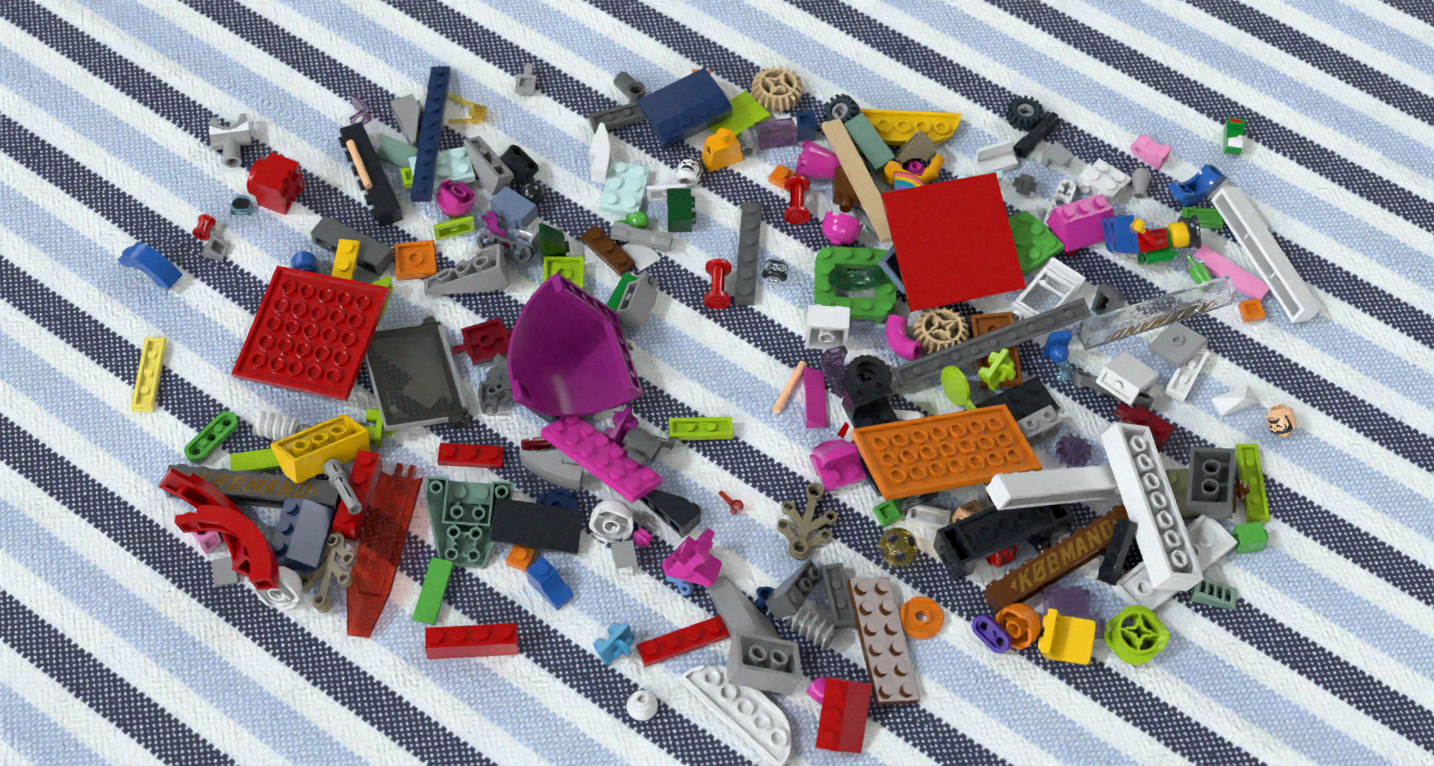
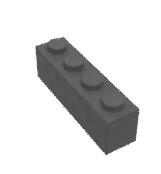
[311,216,394,277]

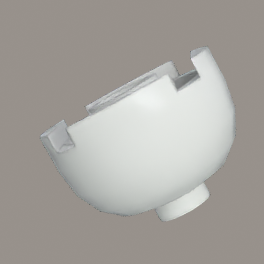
[589,499,634,543]
[255,566,302,610]

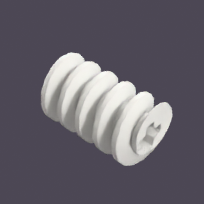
[252,410,301,441]

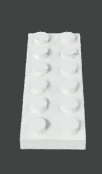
[1112,515,1238,612]

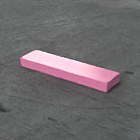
[1192,244,1270,302]

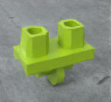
[978,348,1016,391]
[364,404,399,448]

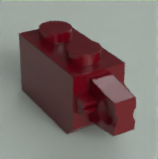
[1114,403,1175,453]

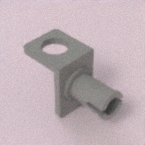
[517,221,565,254]

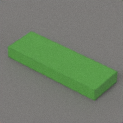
[412,557,454,626]

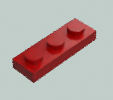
[437,443,504,469]

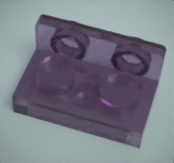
[754,117,797,150]

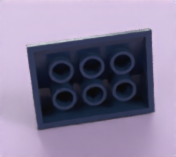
[637,67,733,150]

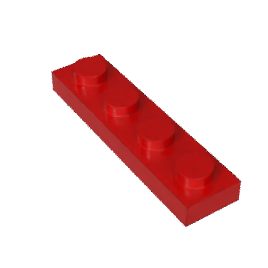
[636,615,729,667]

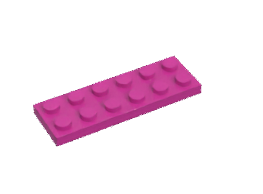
[541,416,663,503]

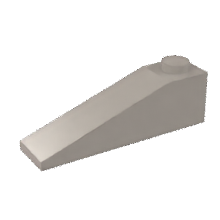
[706,576,780,641]

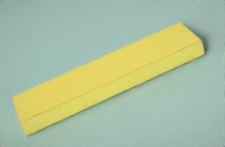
[131,337,167,413]

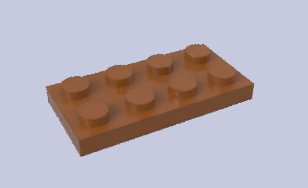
[970,311,1023,389]

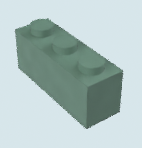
[843,112,896,177]

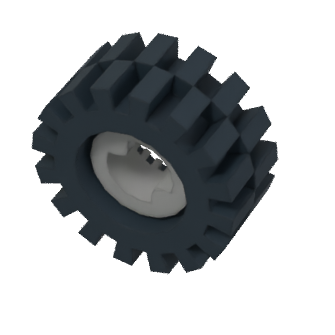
[823,94,861,124]
[1007,95,1043,132]

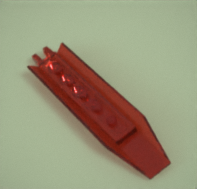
[346,463,423,638]

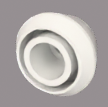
[626,690,658,721]

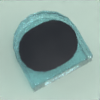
[230,195,253,215]

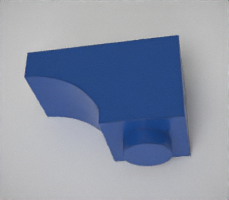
[526,556,574,611]

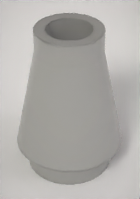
[740,129,758,158]
[1131,168,1151,199]

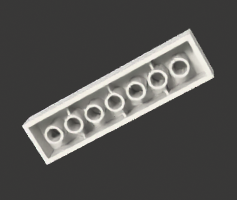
[1101,422,1204,591]

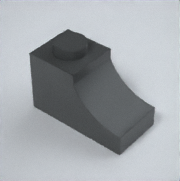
[1091,283,1126,322]

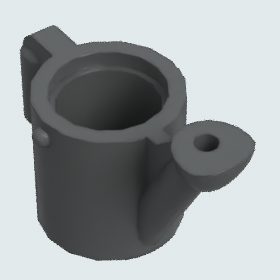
[623,427,678,466]

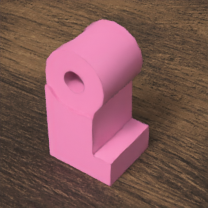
[1131,134,1172,170]
[190,510,222,554]

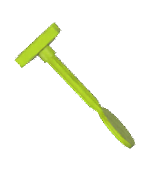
[941,366,977,410]

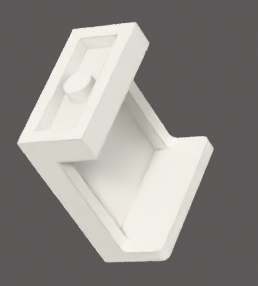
[1096,351,1159,406]

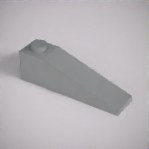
[424,243,509,295]

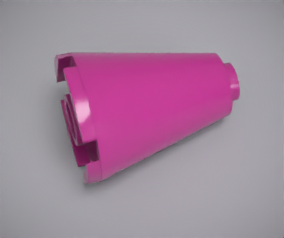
[795,139,842,179]

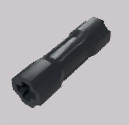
[1013,112,1061,159]

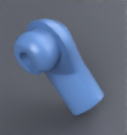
[666,575,693,595]

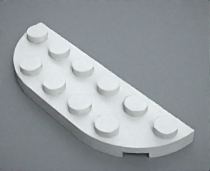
[679,665,791,766]

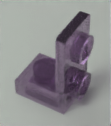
[820,345,848,397]

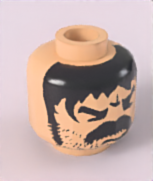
[1266,404,1297,437]

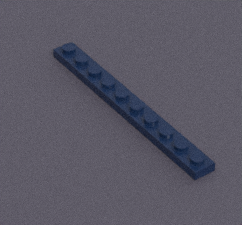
[410,66,451,202]

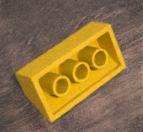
[271,414,370,484]

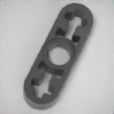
[477,232,534,263]

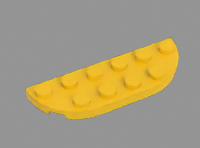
[859,109,961,146]

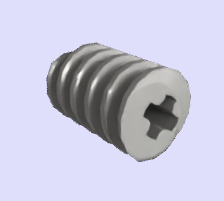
[786,604,836,651]

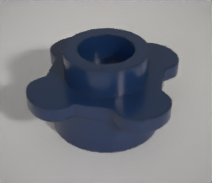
[755,586,775,608]

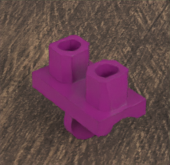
[603,407,639,448]

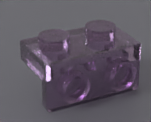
[1041,584,1089,618]

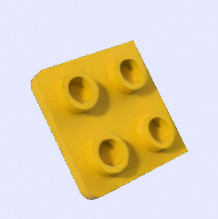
[1038,608,1097,665]

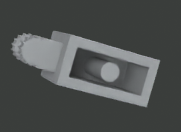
[616,271,658,329]

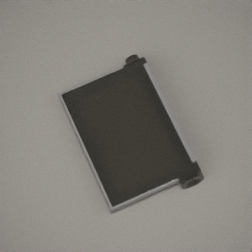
[365,316,470,432]

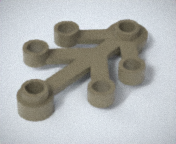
[777,482,837,560]
[300,533,357,614]

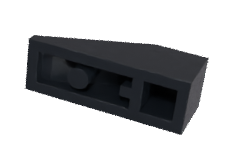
[639,489,701,538]

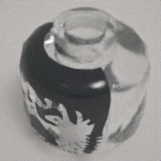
[761,257,790,288]

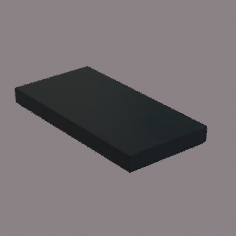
[490,497,584,555]

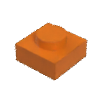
[768,164,796,190]
[1238,298,1266,323]
[506,545,536,572]

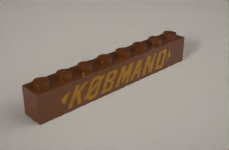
[984,504,1130,614]

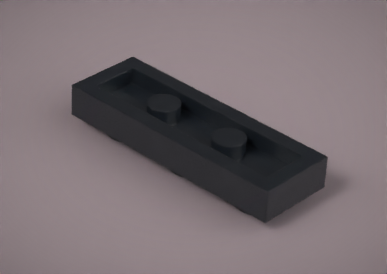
[1096,517,1138,586]

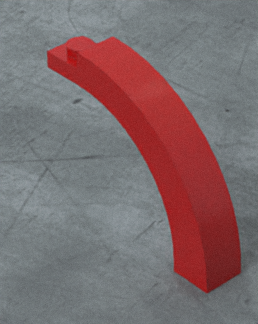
[159,467,250,578]
[174,505,280,590]

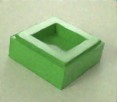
[872,500,903,528]

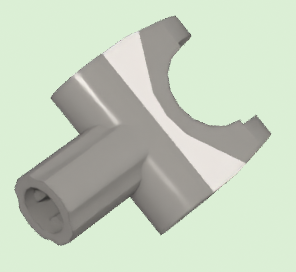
[209,113,252,168]

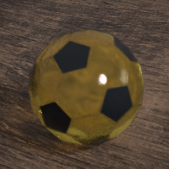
[878,527,918,567]

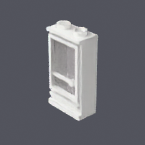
[1010,257,1086,336]

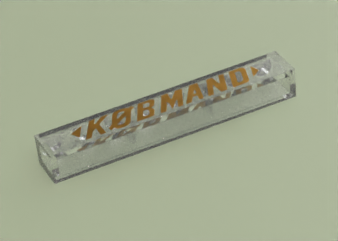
[1077,275,1237,350]

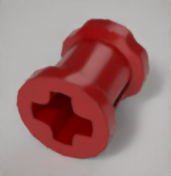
[192,214,216,241]

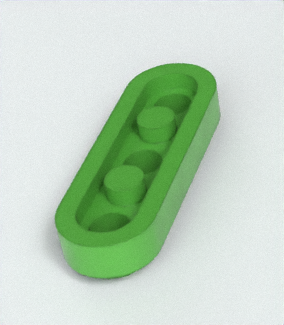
[184,411,238,463]

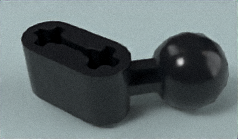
[500,145,544,205]

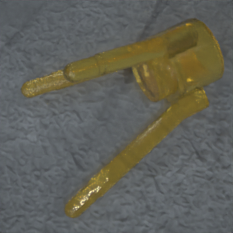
[447,93,487,124]

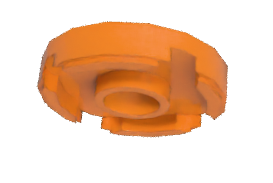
[899,596,944,640]

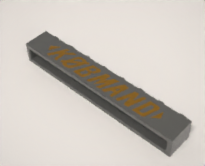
[164,464,342,514]

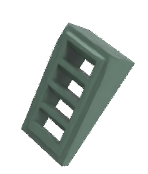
[1190,577,1238,610]

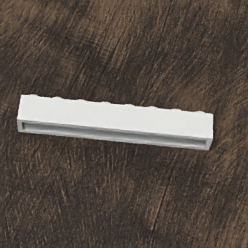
[1211,186,1321,323]
[985,464,1121,510]

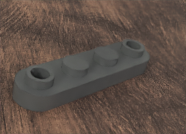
[1071,370,1154,409]

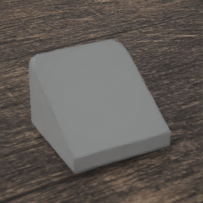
[200,234,231,261]
[212,557,238,587]

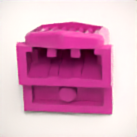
[809,439,866,493]
[662,528,722,587]

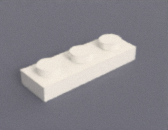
[1164,349,1210,402]

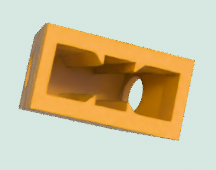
[701,128,743,172]

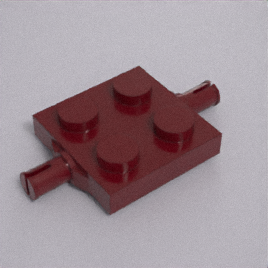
[451,317,513,366]

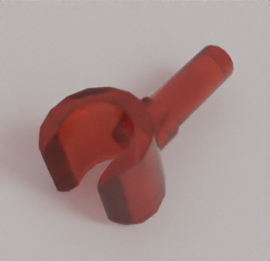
[719,490,744,515]

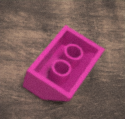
[1047,193,1114,253]

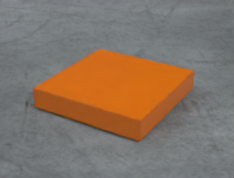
[394,240,437,281]

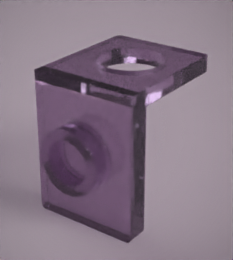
[349,93,372,125]

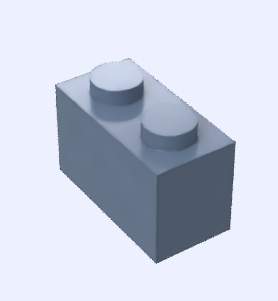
[490,186,537,230]

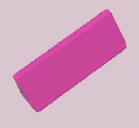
[803,367,827,428]

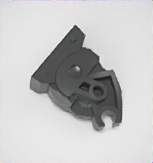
[478,353,513,414]

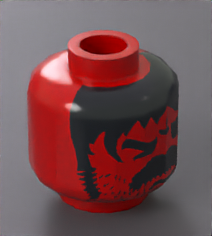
[985,545,1018,568]

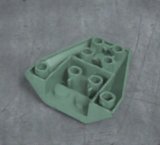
[425,476,514,568]

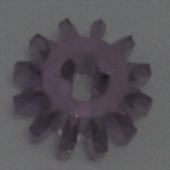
[1055,433,1092,469]

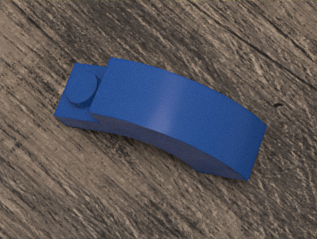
[1168,165,1227,207]
[117,242,183,289]

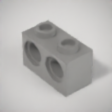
[1016,405,1062,447]

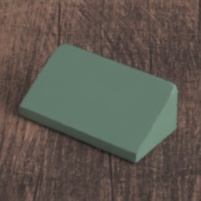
[377,136,418,168]

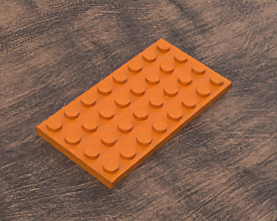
[851,404,1043,501]

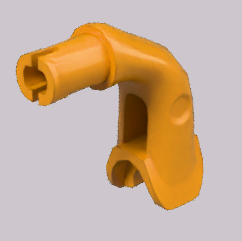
[881,155,945,186]

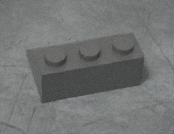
[1186,447,1236,519]

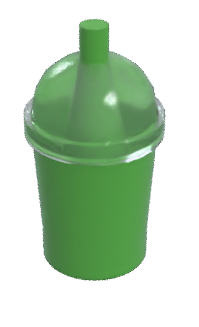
[1186,254,1214,290]

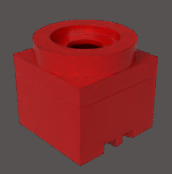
[247,152,305,215]

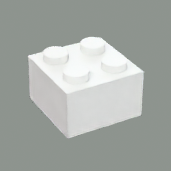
[805,304,850,351]

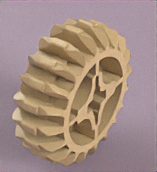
[752,65,803,113]
[913,306,969,355]

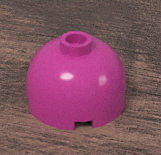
[436,179,477,217]
[822,211,863,247]

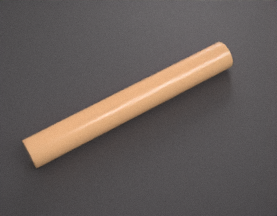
[346,140,372,189]
[772,361,807,413]

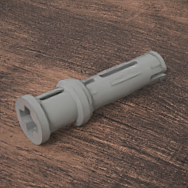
[322,459,362,515]

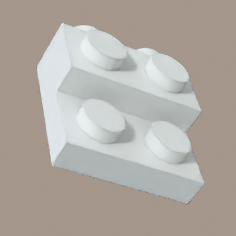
[1077,159,1132,205]

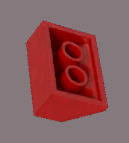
[815,676,872,753]

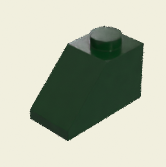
[538,223,570,263]

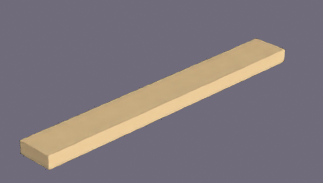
[821,119,892,243]

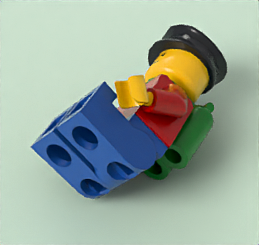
[1101,215,1202,265]

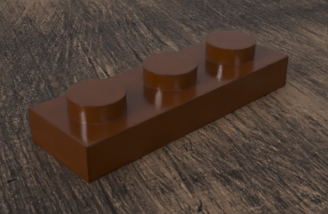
[581,225,635,277]

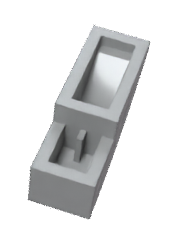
[520,450,584,491]

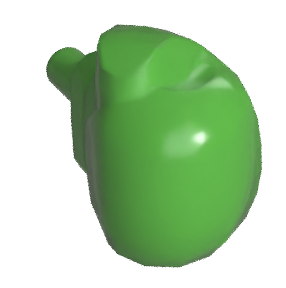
[616,211,649,229]

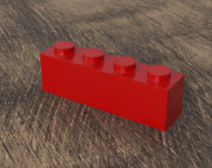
[333,450,383,541]
[425,623,519,660]

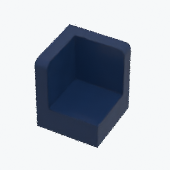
[796,111,817,142]

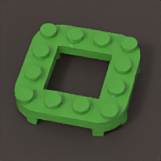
[814,247,896,325]

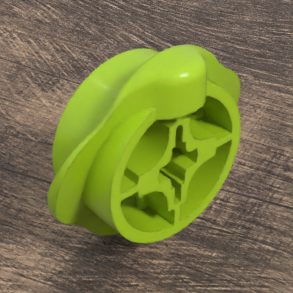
[1102,605,1171,665]

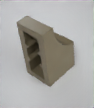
[894,130,939,165]

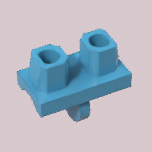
[593,622,635,666]

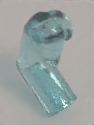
[1056,360,1072,382]

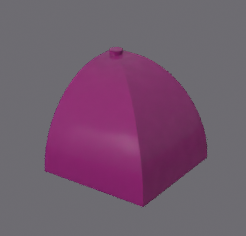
[507,272,644,417]

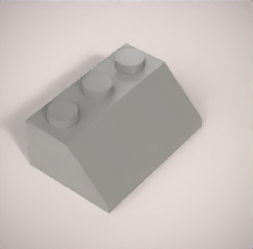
[726,630,803,695]

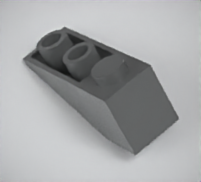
[765,559,822,620]

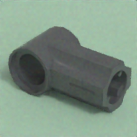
[613,71,646,103]

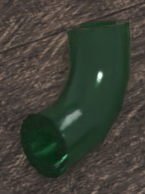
[828,265,886,291]

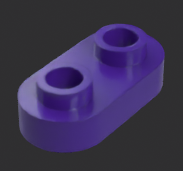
[972,614,1012,654]

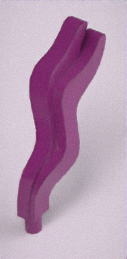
[481,211,517,248]

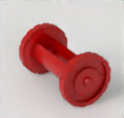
[784,175,810,225]
[703,258,732,309]

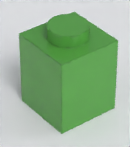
[1231,521,1268,554]

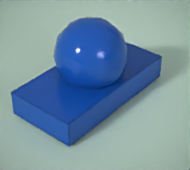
[1042,330,1072,363]

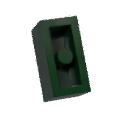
[667,188,696,232]

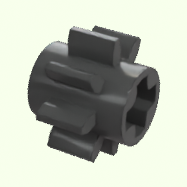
[1013,173,1038,196]

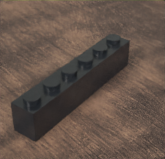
[338,122,403,227]

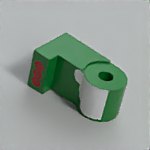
[1223,117,1245,155]

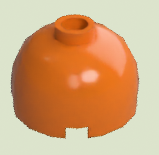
[995,603,1041,650]

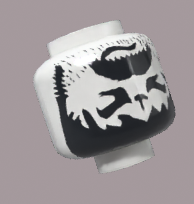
[675,157,703,187]

